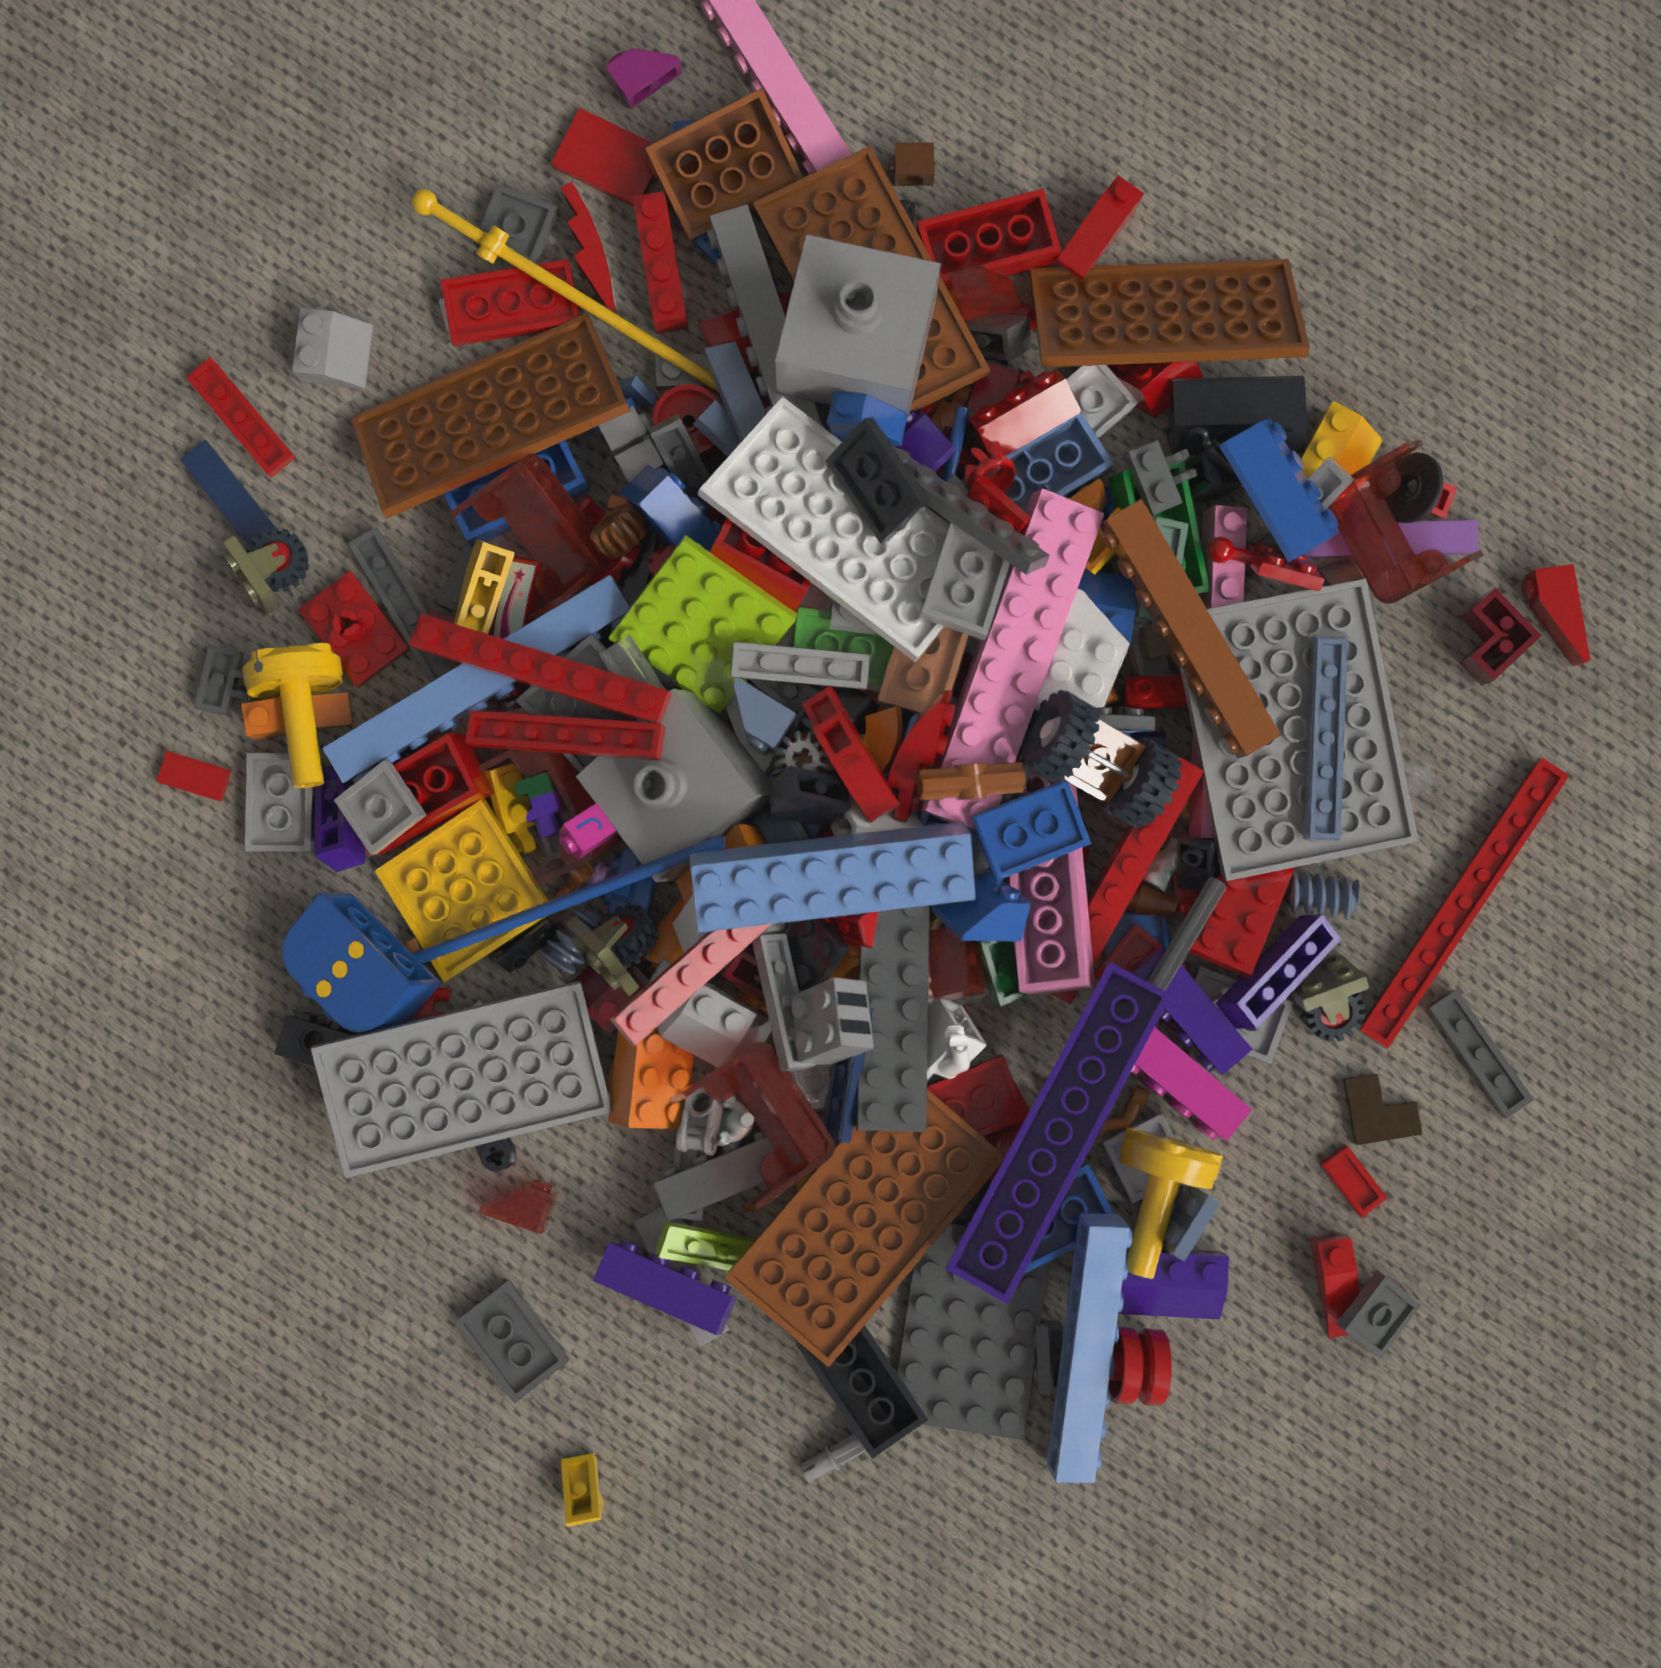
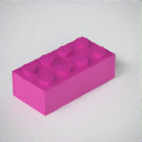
[1131,1028,1252,1141]

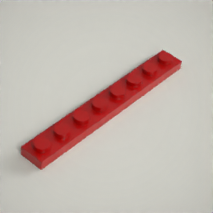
[409,614,671,724]

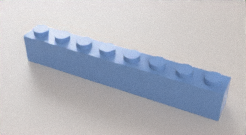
[1046,1213,1132,1483]

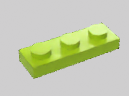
[654,1221,755,1271]

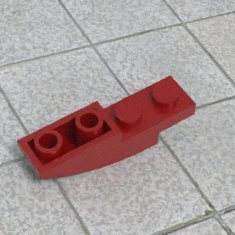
[802,686,900,823]
[888,690,955,823]

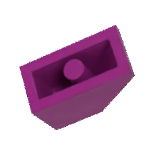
[605,48,682,109]

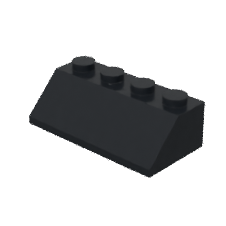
[1167,376,1307,456]
[796,1325,928,1459]

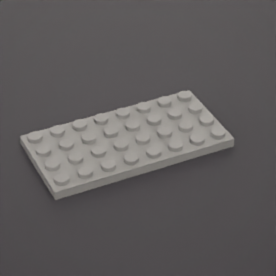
[311,981,612,1178]

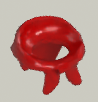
[964,441,1016,493]

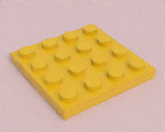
[375,799,549,982]

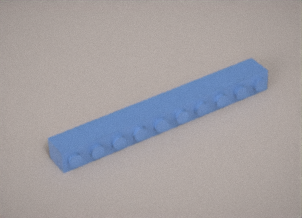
[322,575,631,783]

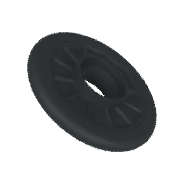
[1380,452,1444,523]

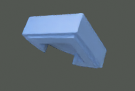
[617,376,656,406]

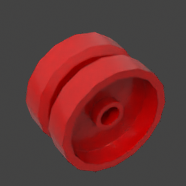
[652,384,721,464]
[1108,1327,1172,1406]

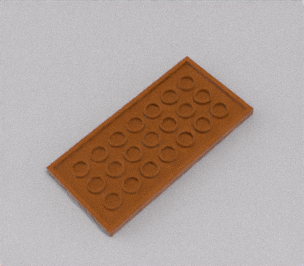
[753,146,990,412]
[1030,259,1310,367]
[350,313,630,519]
[724,1089,1006,1367]

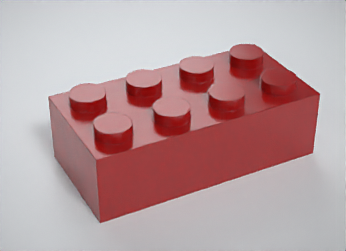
[916,188,1061,291]
[363,733,494,855]

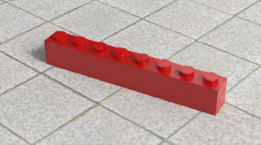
[1049,757,1204,1005]

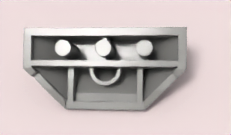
[646,958,772,1067]

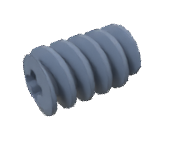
[1285,871,1360,920]
[538,902,604,974]

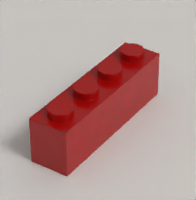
[633,191,689,334]

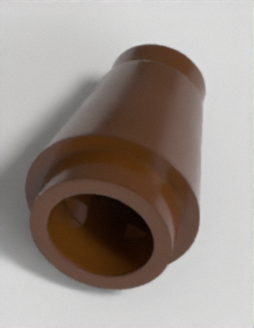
[1127,883,1178,918]

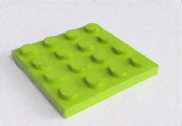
[608,535,798,713]

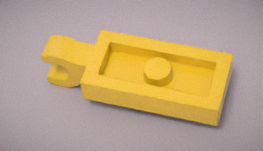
[484,762,536,854]

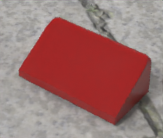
[825,911,878,948]

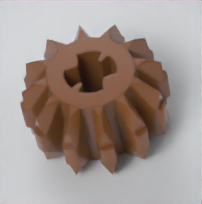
[590,503,648,560]

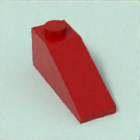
[1056,175,1145,280]
[1522,564,1591,666]
[1309,1233,1359,1338]

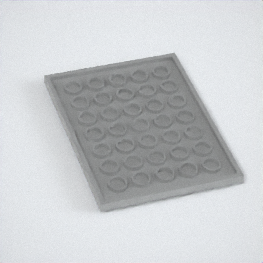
[1180,579,1419,881]

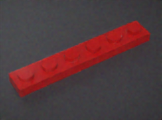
[465,710,666,761]

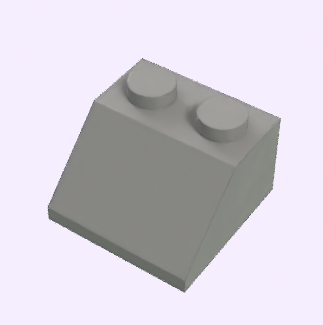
[292,308,373,389]

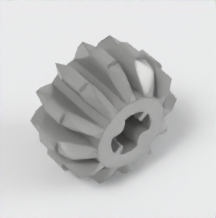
[774,731,831,772]

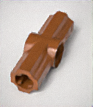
[916,762,1025,801]

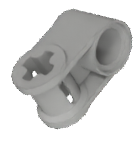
[677,1087,723,1155]

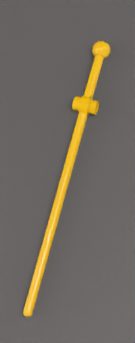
[412,189,719,393]

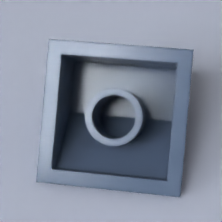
[734,677,796,756]

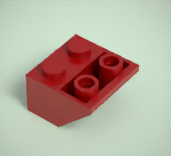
[1107,361,1203,418]

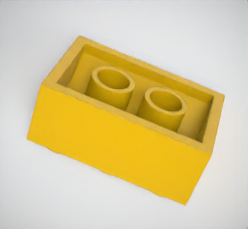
[1300,401,1383,522]

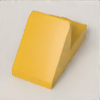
[561,1453,604,1526]

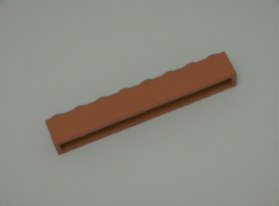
[1100,499,1281,758]

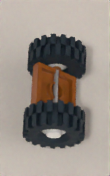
[1018,690,1182,828]

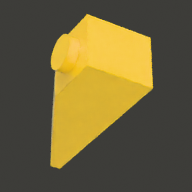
[454,539,515,634]

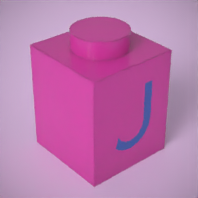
[559,803,616,860]

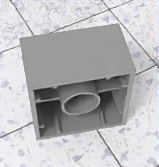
[775,235,941,422]
[576,689,771,882]

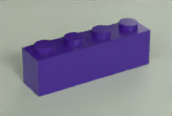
[1215,914,1341,1029]
[1130,946,1253,1075]
[593,1239,737,1335]

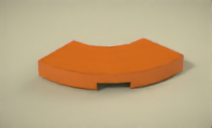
[863,706,903,774]

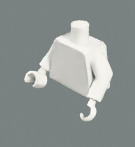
[927,974,986,1082]

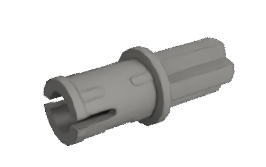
[800,1434,865,1483]

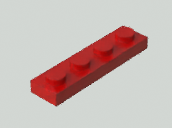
[186,357,296,478]

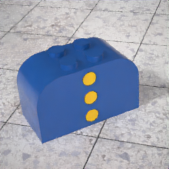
[283,893,441,1032]

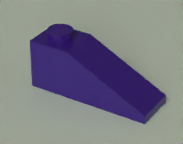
[315,765,365,872]

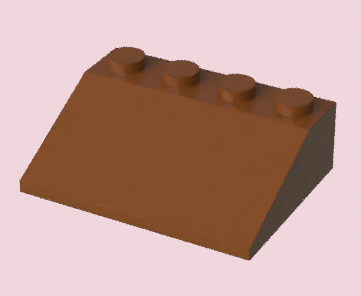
[641,88,803,240]

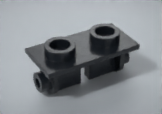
[492,916,560,973]

